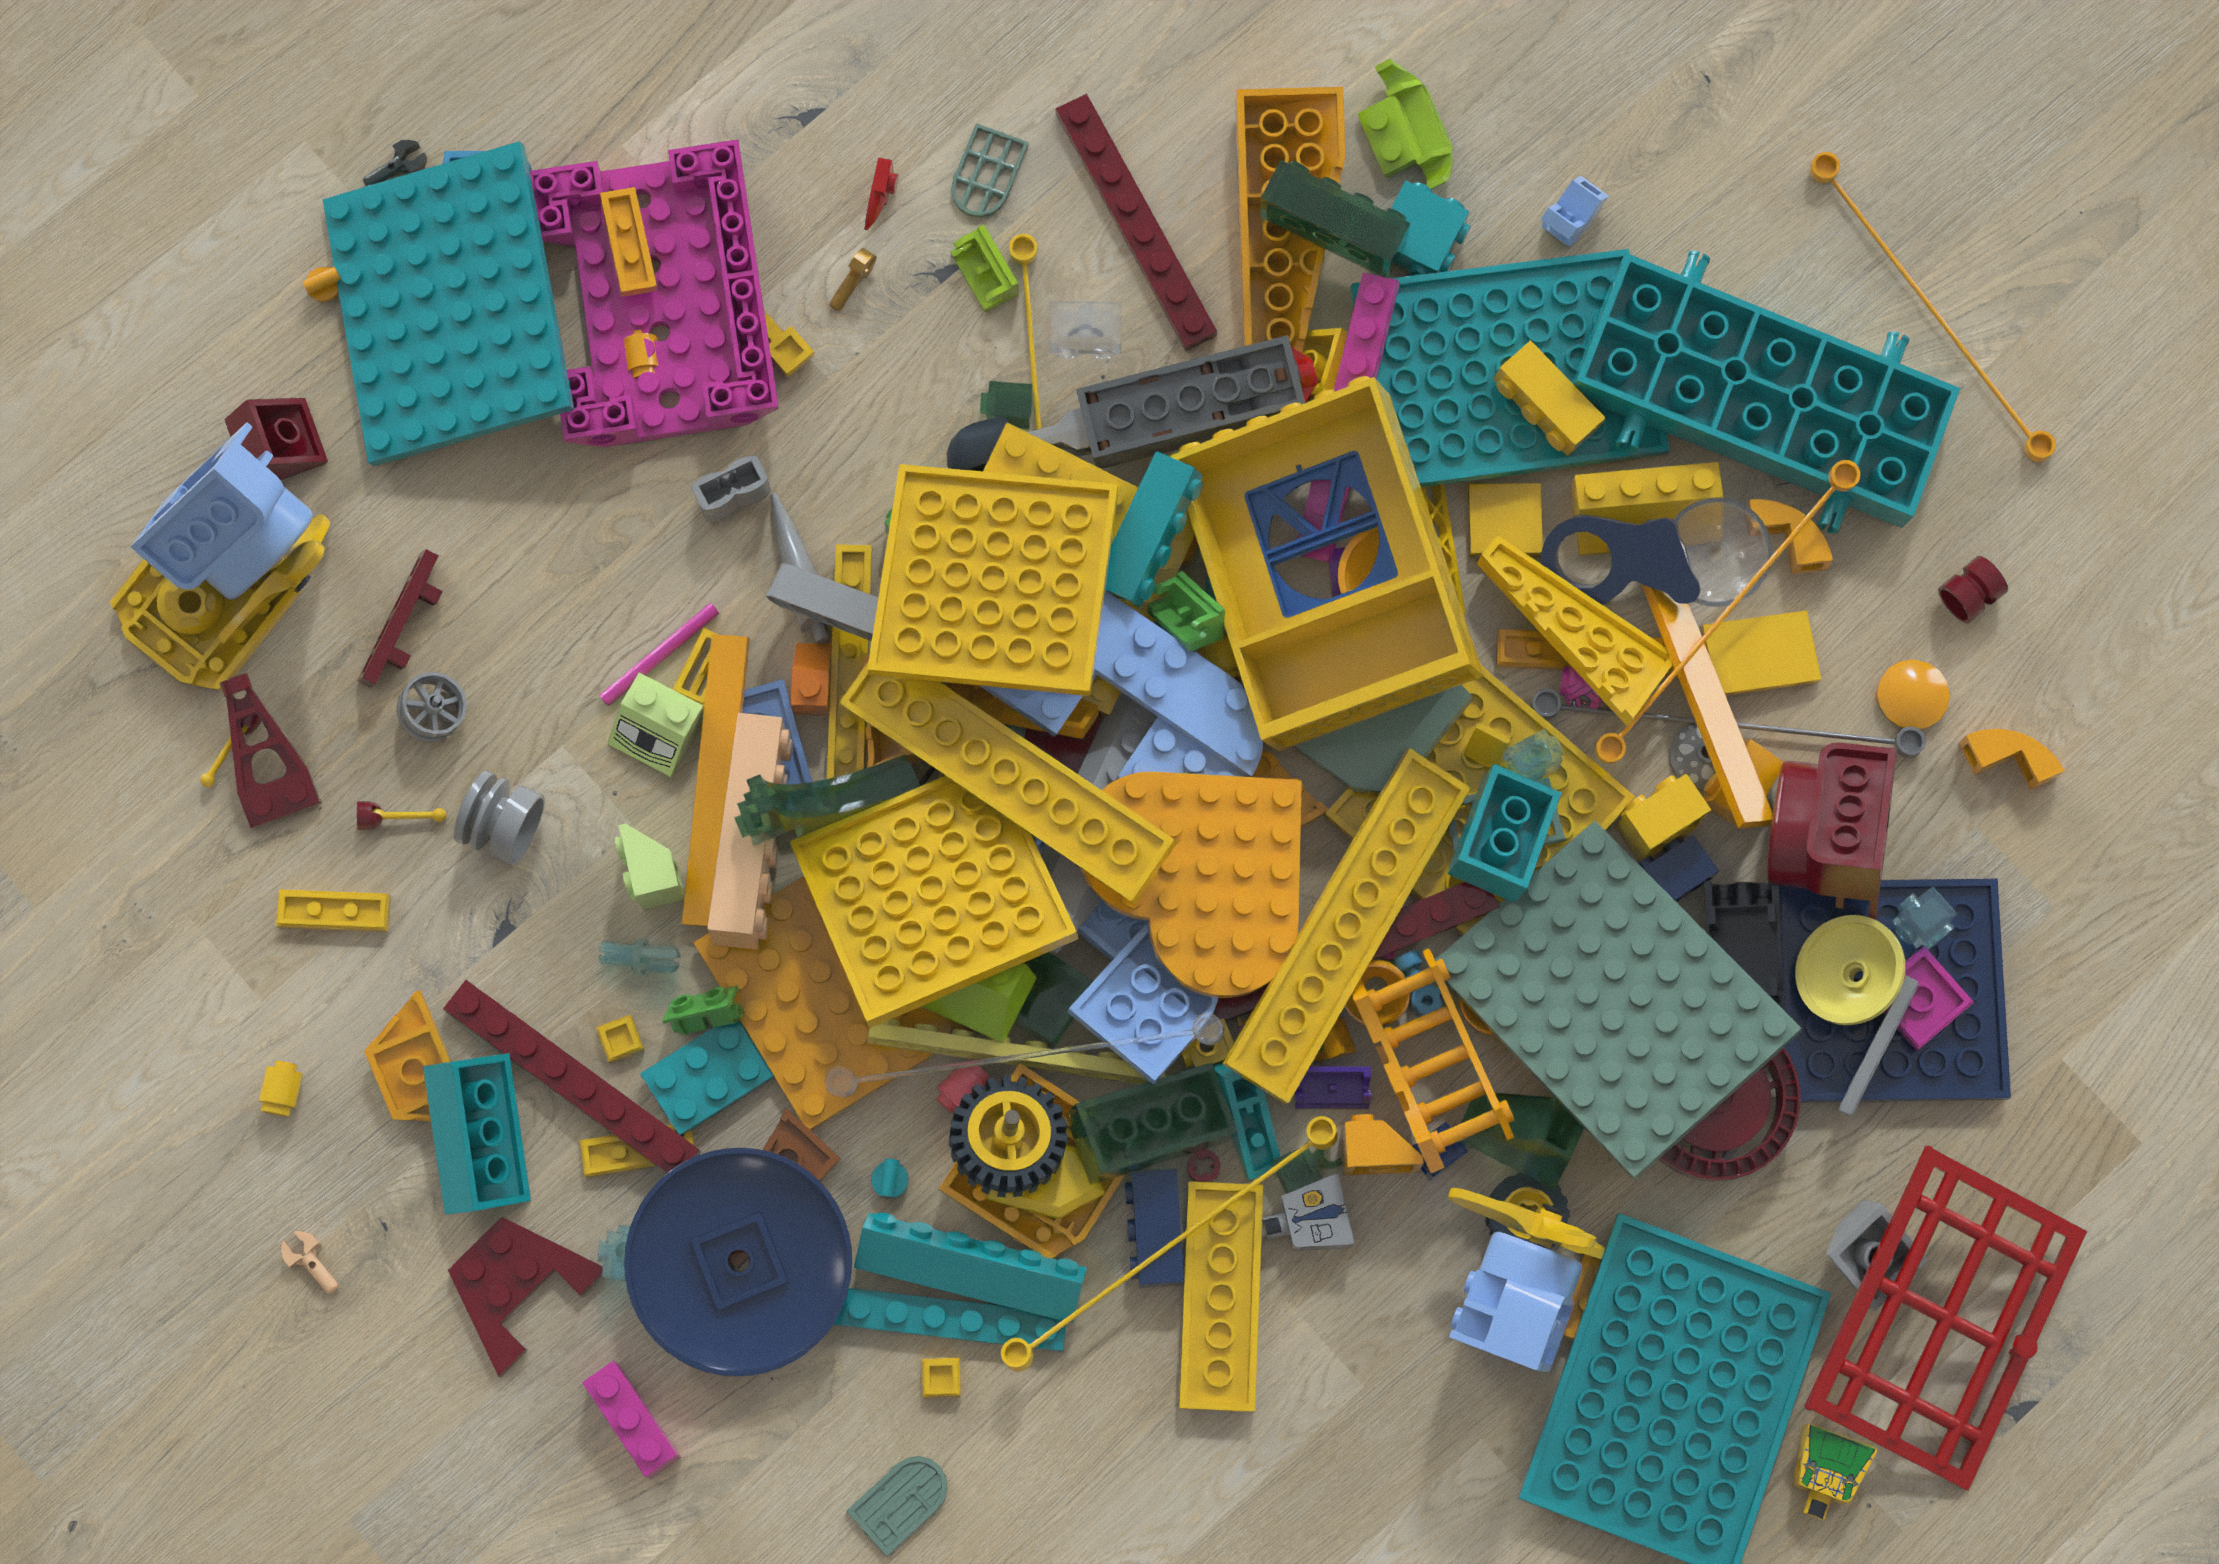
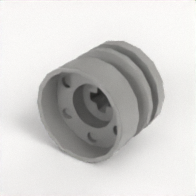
[453,771,545,866]

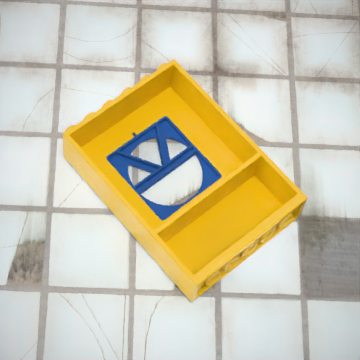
[1170,376,1484,751]

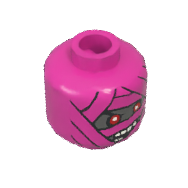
[1559,665,1603,709]

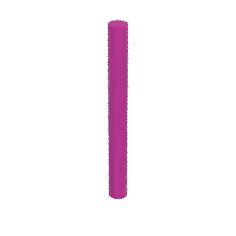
[599,603,719,706]

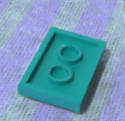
[640,1020,775,1136]

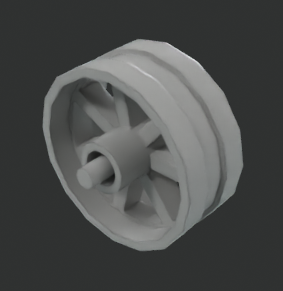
[396,672,467,743]

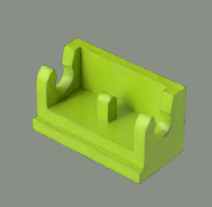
[950,224,1019,313]

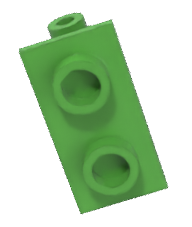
[662,985,743,1035]

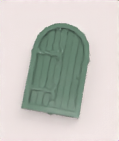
[847,1456,948,1556]

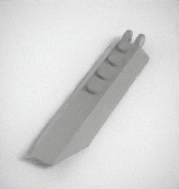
[1041,694,1157,953]

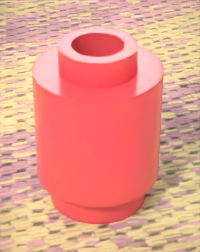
[936,1059,990,1114]

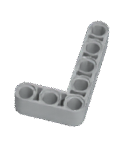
[766,563,942,683]

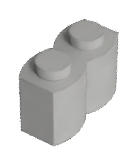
[692,456,771,522]

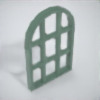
[951,123,1029,218]

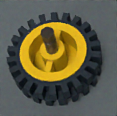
[949,1076,1068,1198]

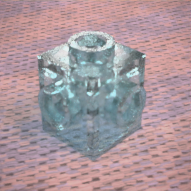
[598,1225,630,1281]

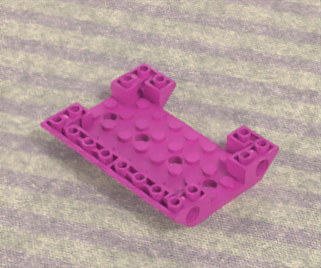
[530,139,779,447]

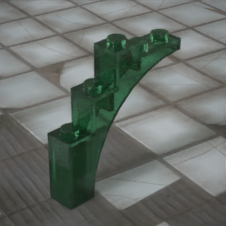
[734,754,920,846]

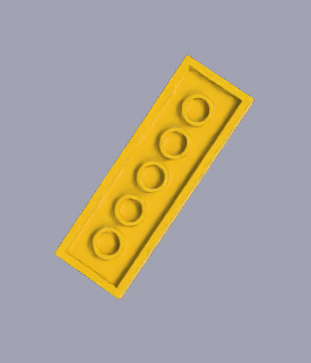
[1179,1182,1263,1412]

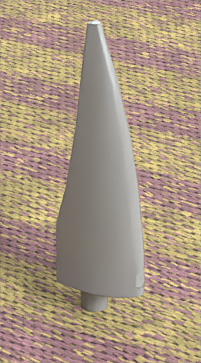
[770,493,830,644]

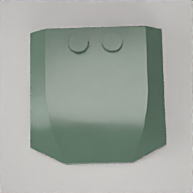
[1295,685,1473,793]

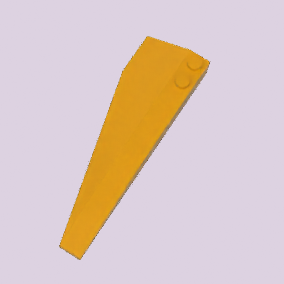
[1235,86,1346,353]

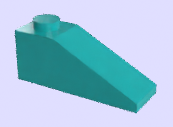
[1209,1062,1283,1180]

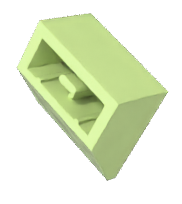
[615,824,685,910]

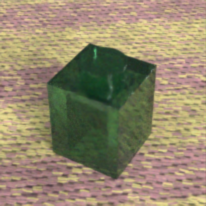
[980,381,1033,429]

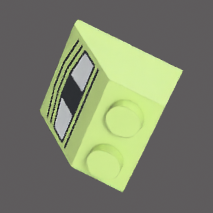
[607,673,704,778]

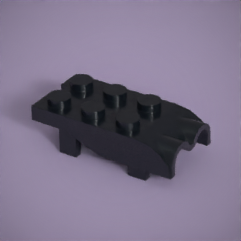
[1704,881,1785,1011]

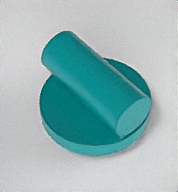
[871,1158,909,1199]

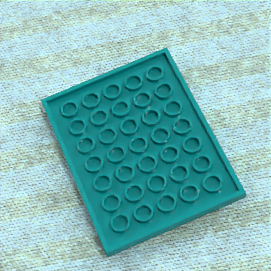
[322,141,574,466]
[1350,249,1670,487]
[1518,1213,1831,1564]

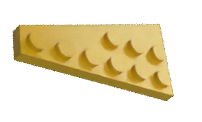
[1476,535,1673,727]

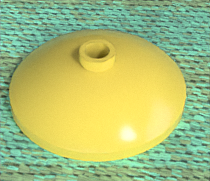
[1795,915,1905,1025]

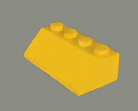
[1570,462,1723,556]

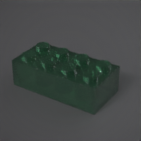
[1260,160,1411,278]
[1065,1063,1238,1185]

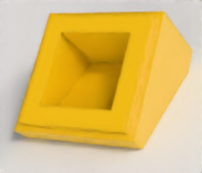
[1464,723,1511,768]

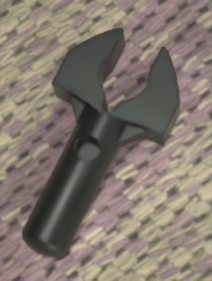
[363,140,427,186]

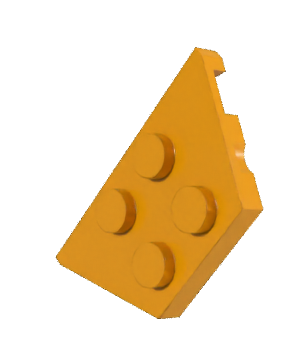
[364,990,451,1122]

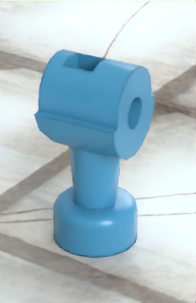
[1391,950,1442,1018]

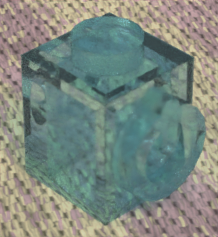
[1503,729,1564,781]
[1893,886,1957,950]

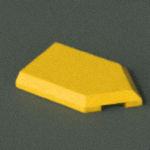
[987,1145,1105,1219]

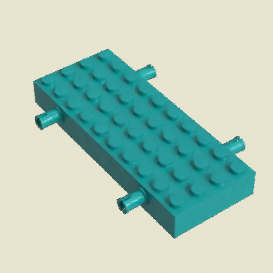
[1572,250,1961,534]

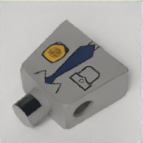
[1262,1174,1355,1251]

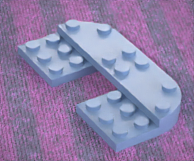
[979,591,1263,779]
[1031,834,1218,1085]

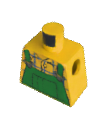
[1793,1423,1878,1521]

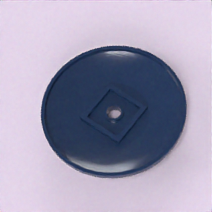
[624,1147,852,1376]

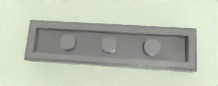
[1837,975,1919,1116]

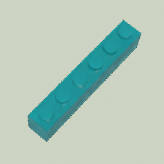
[854,1213,1087,1323]

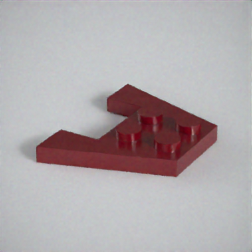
[448,1217,608,1378]

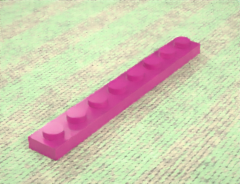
[1297,273,1400,563]

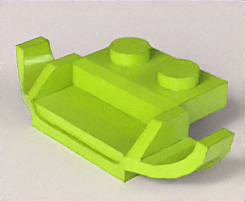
[1357,58,1454,190]

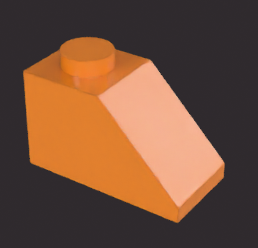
[791,643,832,716]

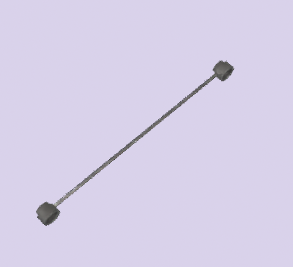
[1531,688,1926,758]

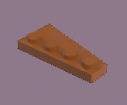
[728,1108,841,1270]

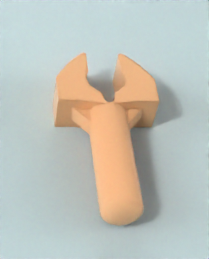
[281,1231,338,1294]

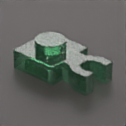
[1271,1144,1343,1194]

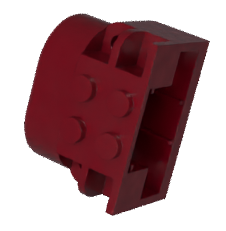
[1767,742,1896,920]

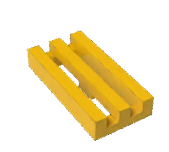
[672,628,719,707]

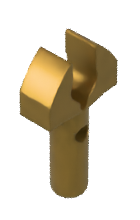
[829,248,877,311]

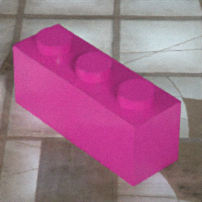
[582,1360,681,1479]

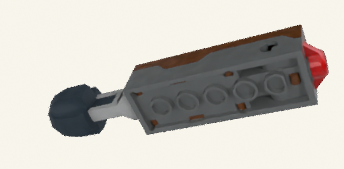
[946,335,1318,472]

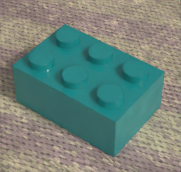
[1447,764,1561,903]

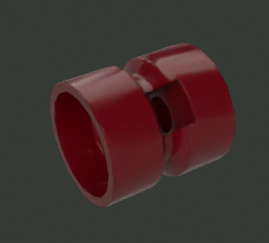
[1938,556,2009,624]

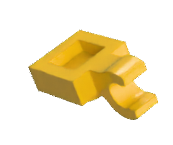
[765,314,815,378]

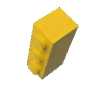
[1493,340,1605,456]

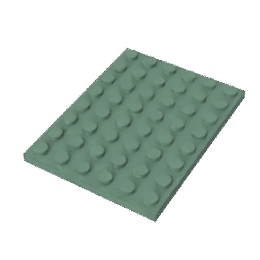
[1435,821,1802,1181]

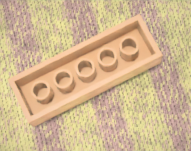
[707,713,793,950]

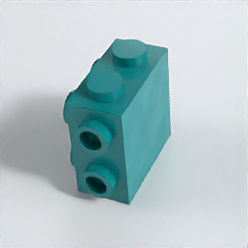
[1372,180,1471,276]

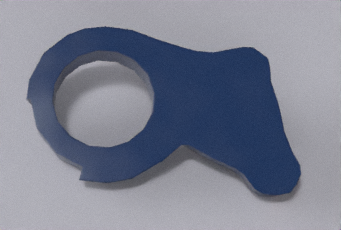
[1540,515,1701,605]

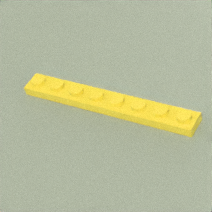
[867,1019,1165,1088]

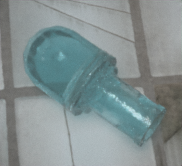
[599,938,681,975]

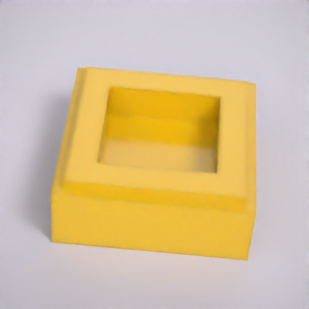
[596,1014,645,1063]
[922,1358,961,1398]

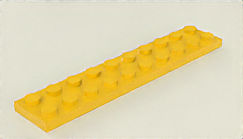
[839,662,1178,904]
[1222,748,1470,1104]

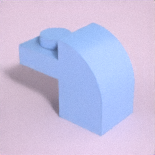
[1540,176,1609,247]

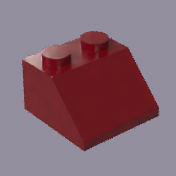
[224,398,328,480]

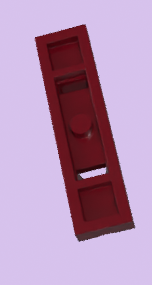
[357,549,443,687]

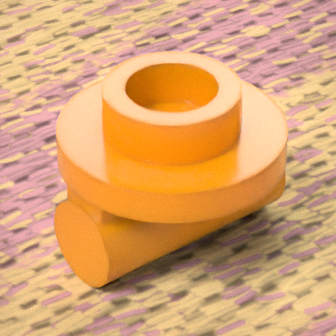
[302,267,341,302]

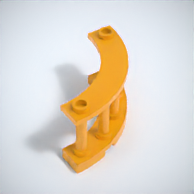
[1352,948,1515,1173]

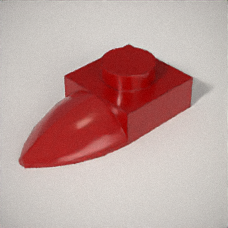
[864,157,899,230]

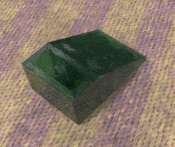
[1459,1092,1584,1189]

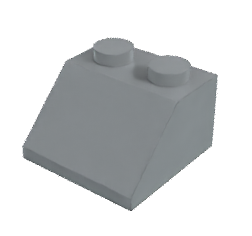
[1826,1200,1928,1311]

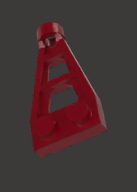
[220,673,321,828]

